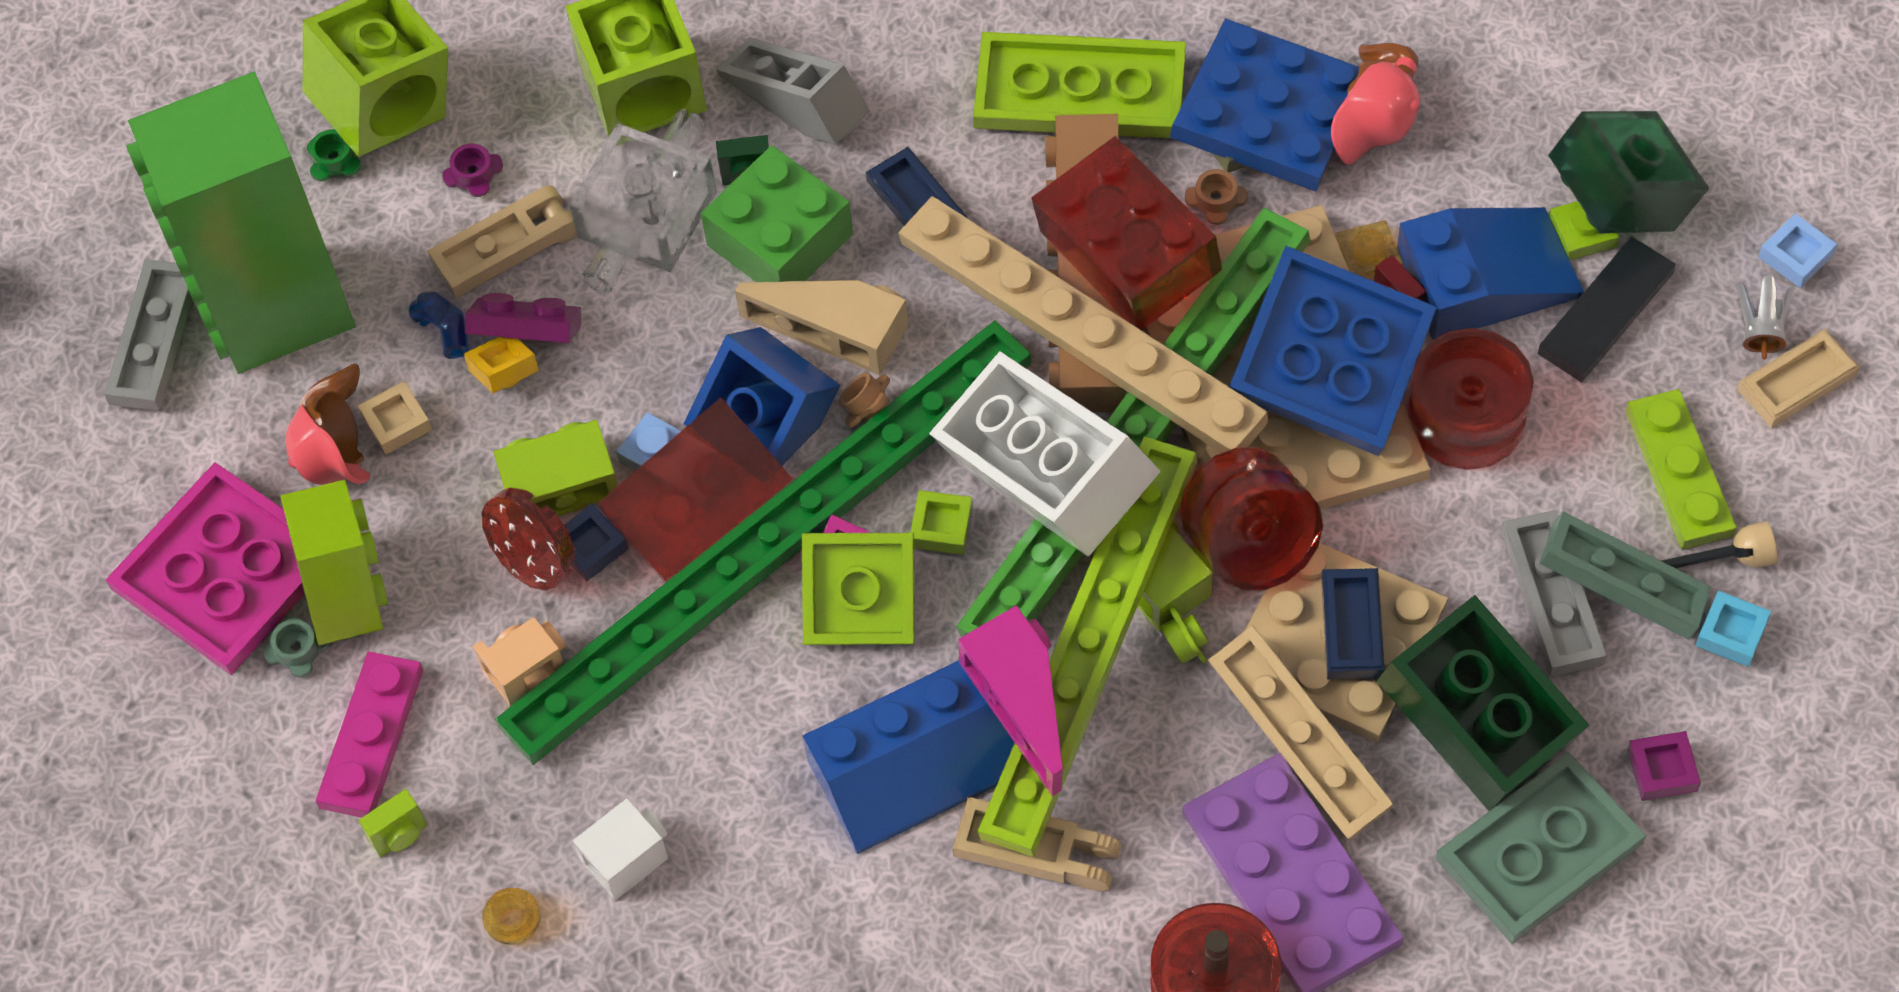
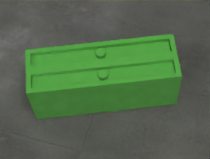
[126,71,356,374]

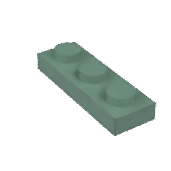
[1539,511,1711,639]

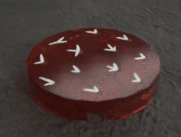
[481,487,575,591]

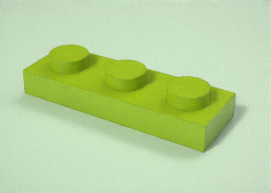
[1625,389,1737,550]

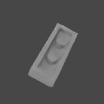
[104,259,193,411]
[1501,510,1607,677]

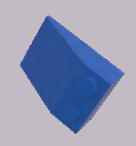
[1396,207,1584,341]

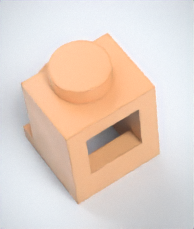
[472,617,566,706]

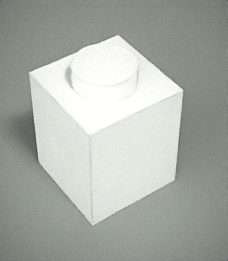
[573,798,669,901]

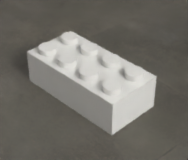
[929,351,1161,557]

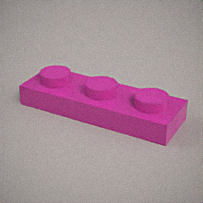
[315,651,424,818]

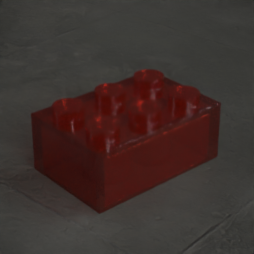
[1031,136,1222,331]

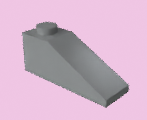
[716,37,870,145]

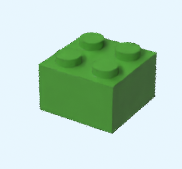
[700,145,854,282]

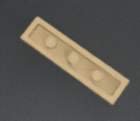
[1208,625,1395,841]

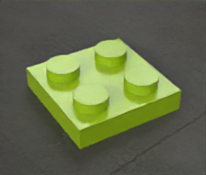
[802,532,915,645]

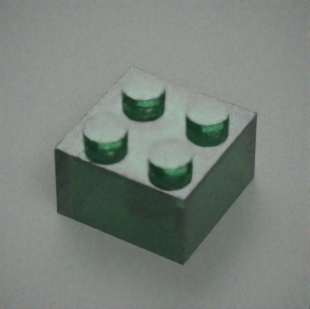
[1548,111,1710,234]

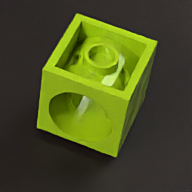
[302,0,449,157]
[565,0,707,143]

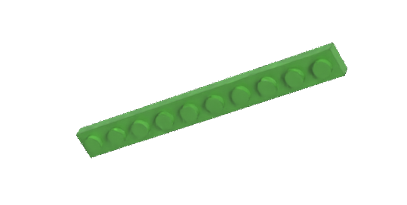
[956,208,1311,637]

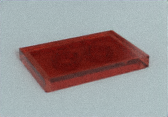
[597,398,793,583]

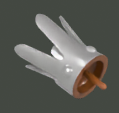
[1737,275,1795,360]

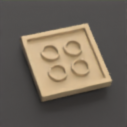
[1244,533,1448,743]

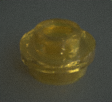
[482,888,541,945]

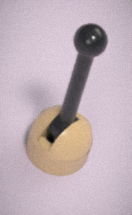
[1661,521,1778,568]

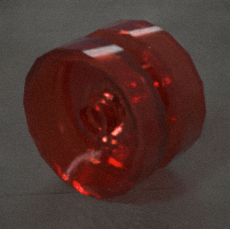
[1407,328,1534,470]
[1179,447,1323,590]

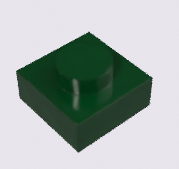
[716,135,769,186]

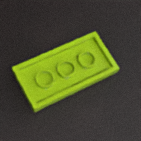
[973,32,1186,138]

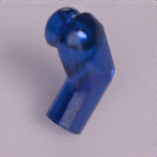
[408,291,470,359]

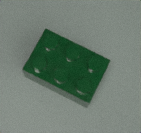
[1377,595,1589,811]

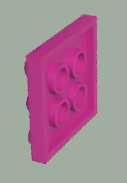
[105,462,305,676]

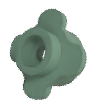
[263,617,329,678]

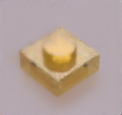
[1335,220,1403,280]

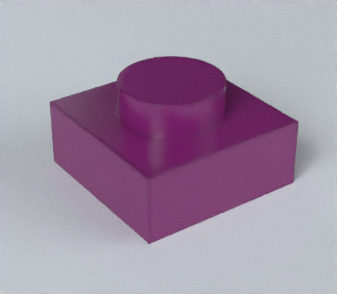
[1627,731,1701,801]

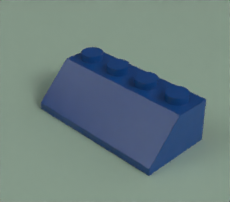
[802,660,1015,854]

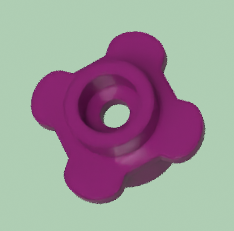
[442,143,503,197]

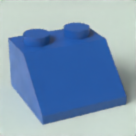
[683,327,841,483]

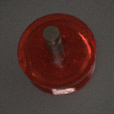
[1150,903,1281,992]

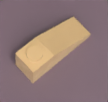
[735,280,909,375]

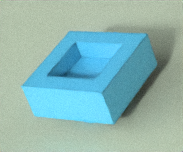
[1695,590,1772,667]

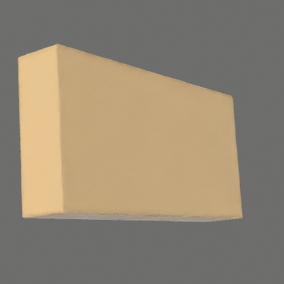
[1737,329,1860,428]

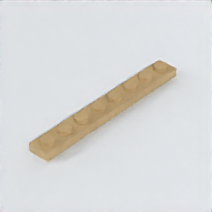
[898,196,1269,462]

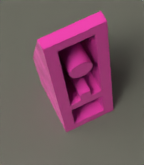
[958,605,1063,796]

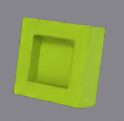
[1549,195,1619,260]
[910,490,973,555]
[358,789,427,858]

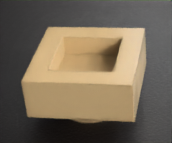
[357,380,433,456]

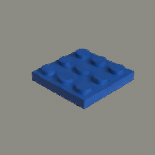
[1170,18,1359,191]
[1229,246,1437,456]

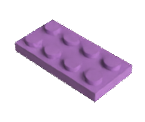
[1182,753,1403,992]

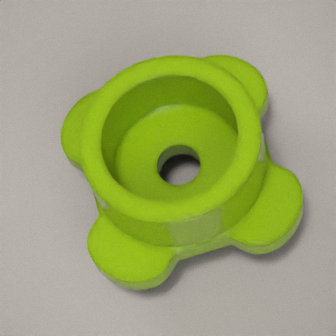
[1161,606,1209,664]

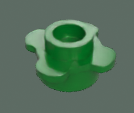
[307,129,361,181]

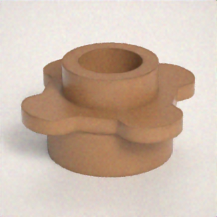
[1185,169,1248,225]
[839,372,890,428]

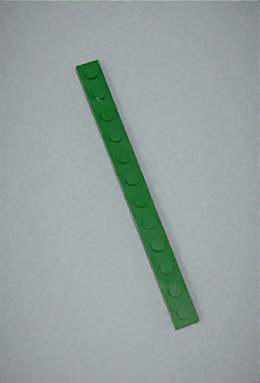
[495,320,1031,765]

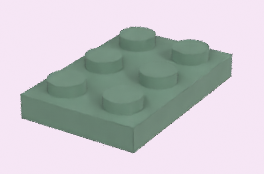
[1436,752,1646,945]

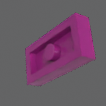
[465,293,581,343]

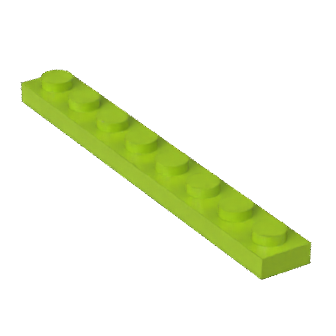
[978,436,1197,858]

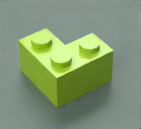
[280,480,389,646]

